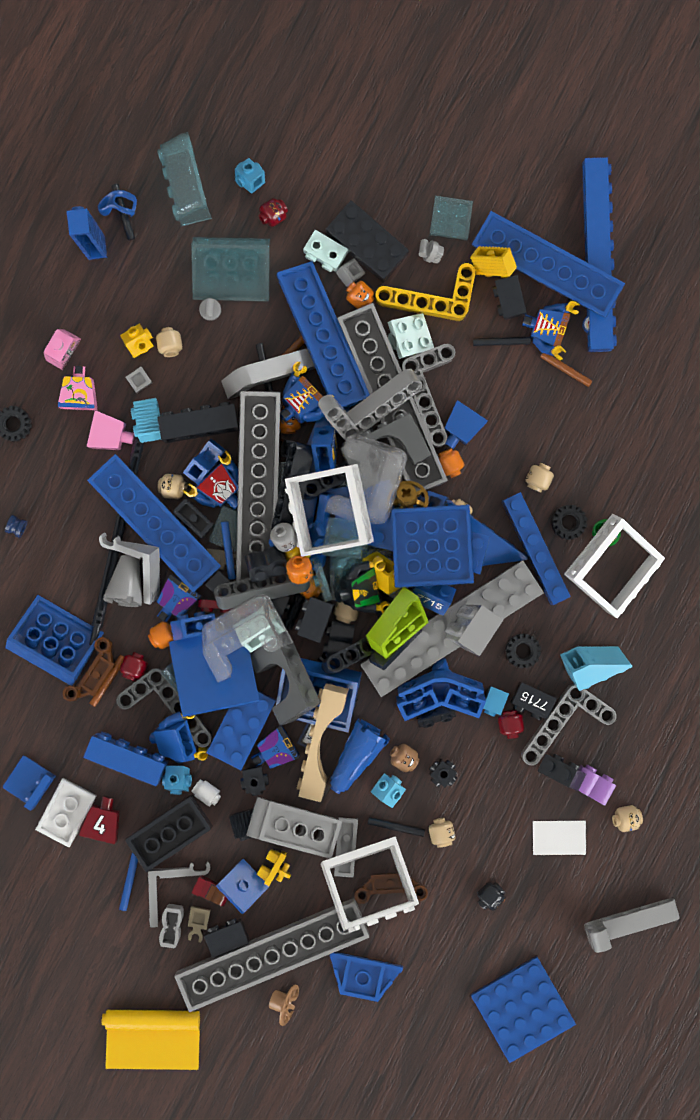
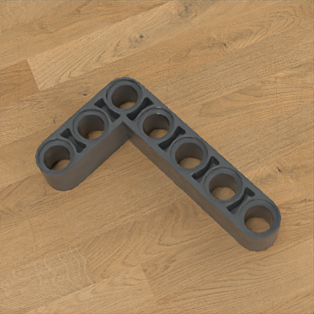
[214,557,310,610]
[116,668,213,747]

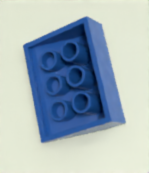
[6,595,104,686]
[274,658,362,733]

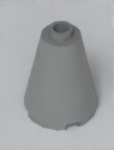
[103,554,142,607]

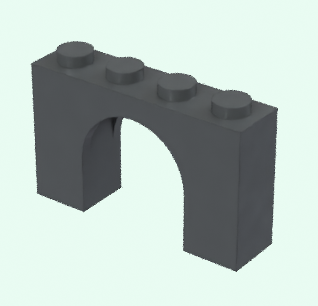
[340,413,431,490]
[250,633,321,725]

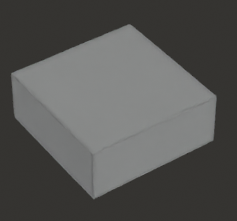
[126,367,152,393]

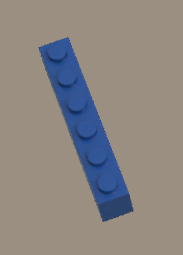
[67,206,107,260]
[502,492,571,605]

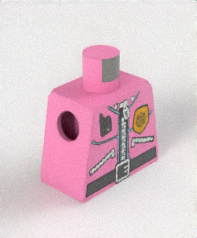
[44,329,81,370]

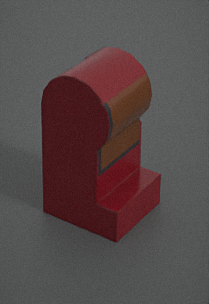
[192,875,228,906]

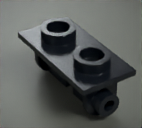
[416,705,456,728]

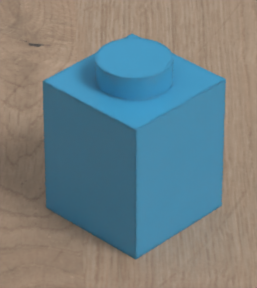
[483,686,509,717]

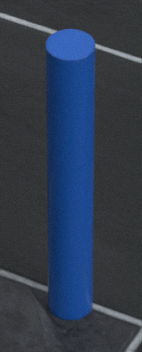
[221,521,236,579]
[119,853,138,911]

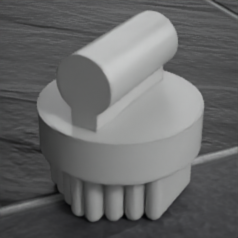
[419,239,444,263]
[199,298,221,321]

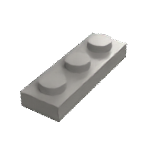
[334,817,358,877]

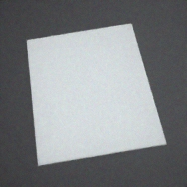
[533,821,586,855]

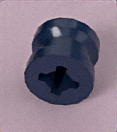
[5,515,27,538]

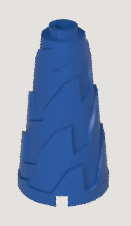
[330,719,390,794]

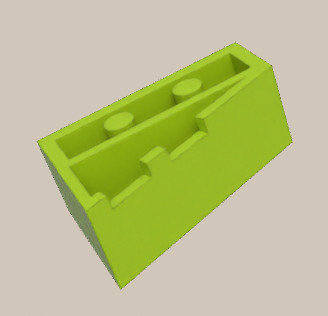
[366,587,429,659]

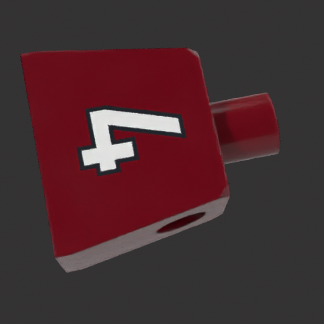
[79,796,120,844]

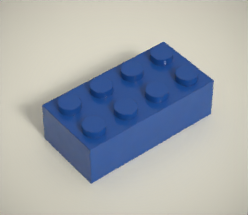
[207,690,277,770]
[83,731,169,786]

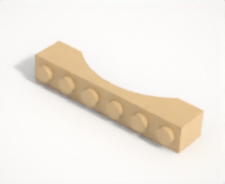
[297,683,349,802]

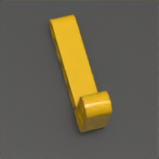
[375,263,475,321]

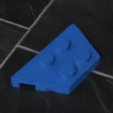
[330,952,403,1002]

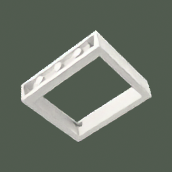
[285,464,374,557]
[564,514,665,618]
[321,837,419,933]

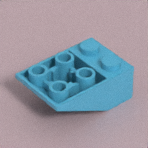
[560,646,632,691]

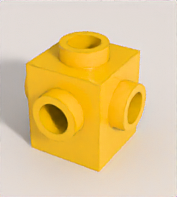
[120,323,153,358]

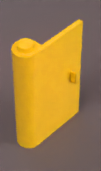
[102,1010,200,1070]

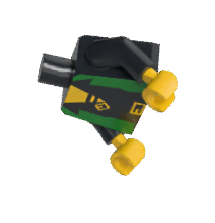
[334,556,390,613]

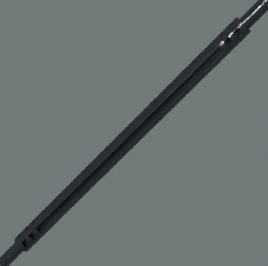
[89,437,145,645]

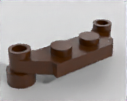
[63,637,116,702]
[354,872,428,904]

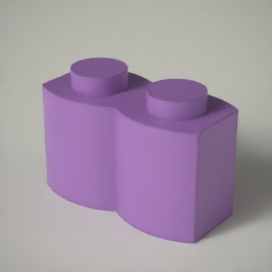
[579,764,616,805]

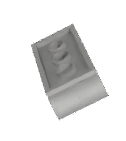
[246,797,342,859]

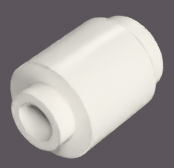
[192,779,221,807]

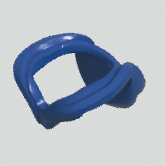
[98,190,137,217]

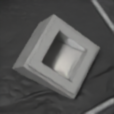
[336,258,365,287]

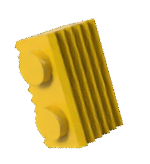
[470,246,517,278]

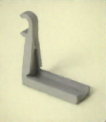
[99,532,160,605]
[148,861,210,927]

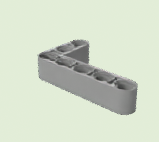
[402,344,455,448]
[221,349,316,399]
[318,369,422,441]
[521,684,616,765]
[584,898,680,953]

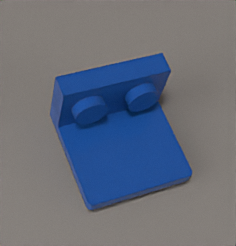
[3,756,56,811]

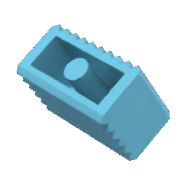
[131,398,161,443]

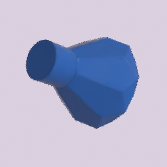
[432,657,452,672]

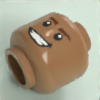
[390,744,419,772]

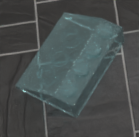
[191,237,270,301]

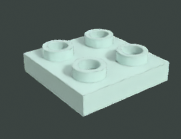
[388,313,434,359]

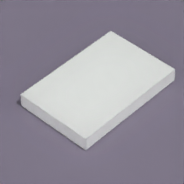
[35,778,97,847]

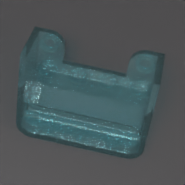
[157,132,212,226]

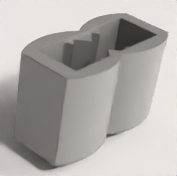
[159,904,184,948]

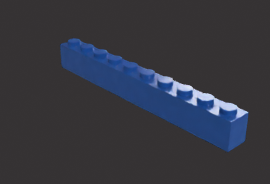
[582,158,617,352]

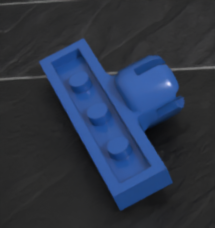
[308,492,335,571]

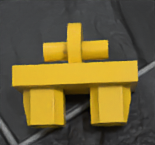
[257,849,291,886]

